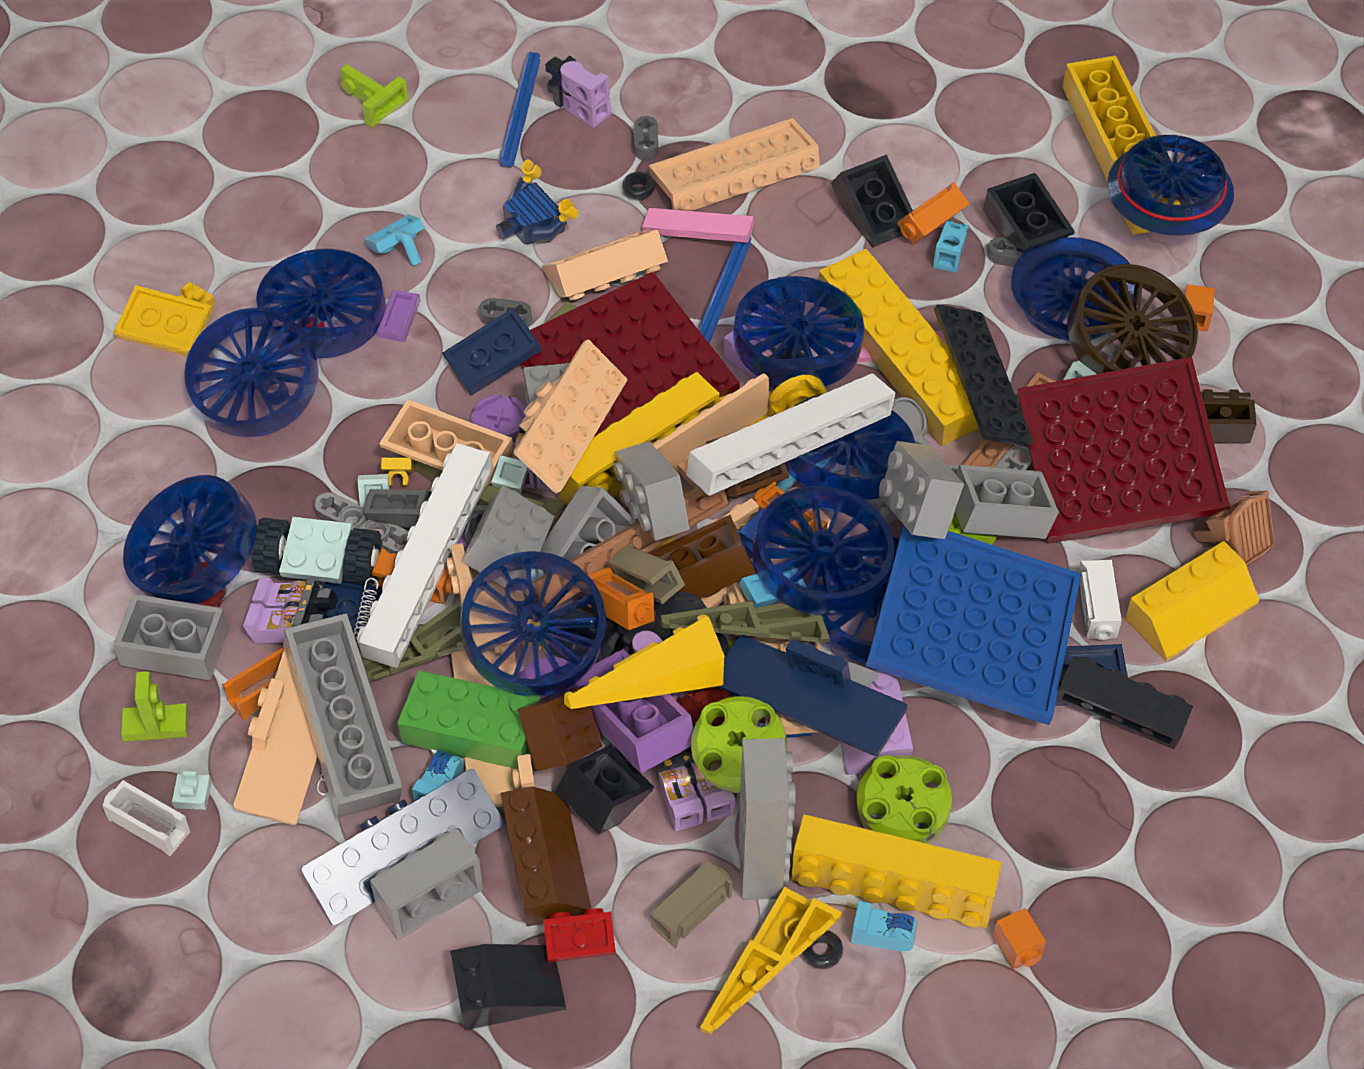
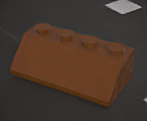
[648,515,756,604]
[501,786,592,927]

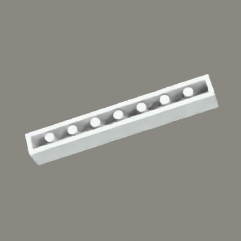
[686,373,896,496]
[357,443,493,668]

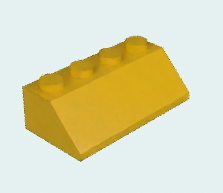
[1125,541,1259,661]

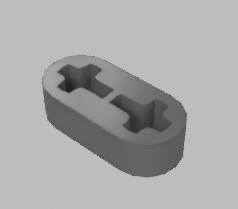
[634,116,658,161]
[987,237,1041,269]
[479,298,532,327]

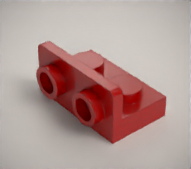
[543,908,616,963]

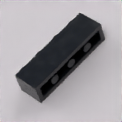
[1056,655,1193,749]

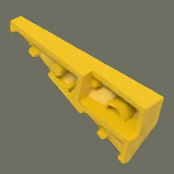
[564,614,724,709]
[700,887,842,1035]

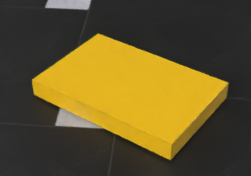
[113,285,214,358]

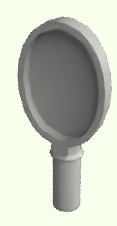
[887,397,929,446]

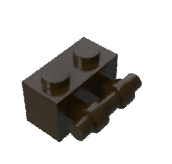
[1201,389,1257,443]

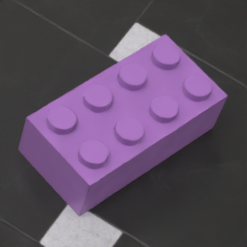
[570,649,693,773]

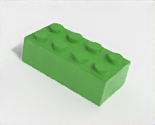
[397,670,540,769]

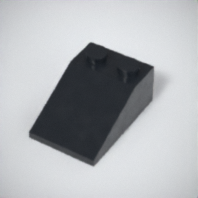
[831,154,913,248]
[983,173,1075,251]
[450,944,566,1030]

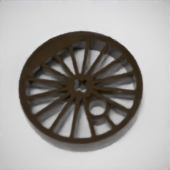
[1067,264,1198,374]

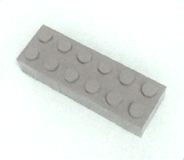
[283,613,403,818]
[739,738,795,900]

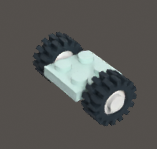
[251,517,383,585]

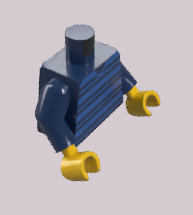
[496,159,578,245]

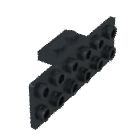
[934,304,1034,446]

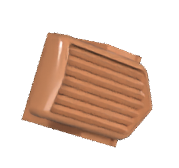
[1193,490,1275,566]

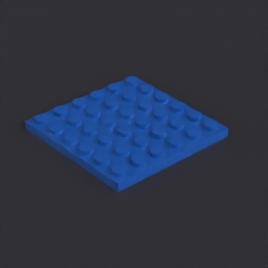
[865,524,1081,725]

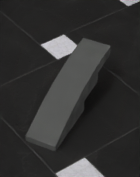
[363,489,488,528]

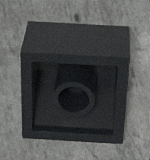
[555,745,655,835]

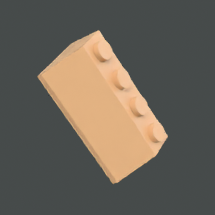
[542,230,668,301]
[379,399,514,486]

